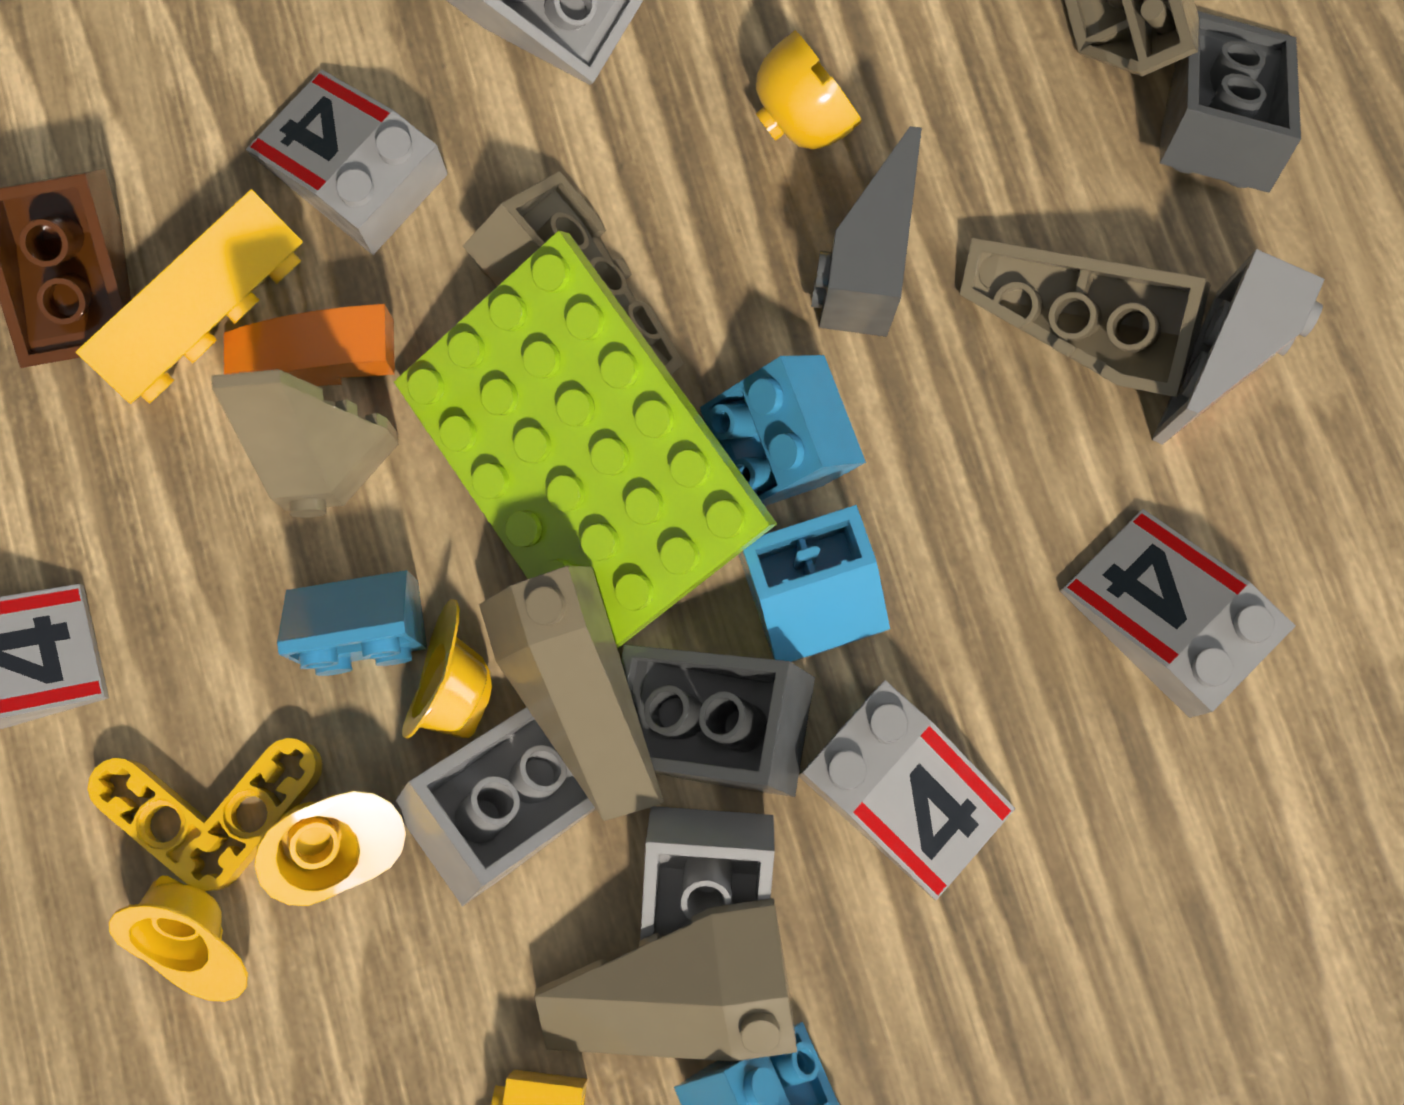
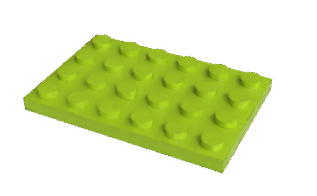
[394,230,777,649]

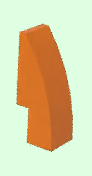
[224,304,395,386]

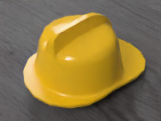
[402,599,492,739]
[254,790,406,906]
[109,875,248,1002]

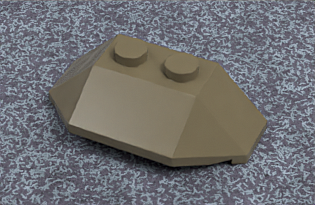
[1065,0,1199,76]

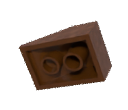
[0,169,131,368]

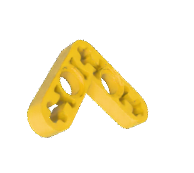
[87,738,323,891]

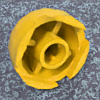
[755,30,862,149]

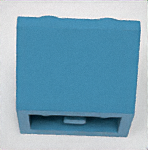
[700,355,866,506]
[738,505,890,662]
[277,570,427,676]
[674,1022,839,1105]

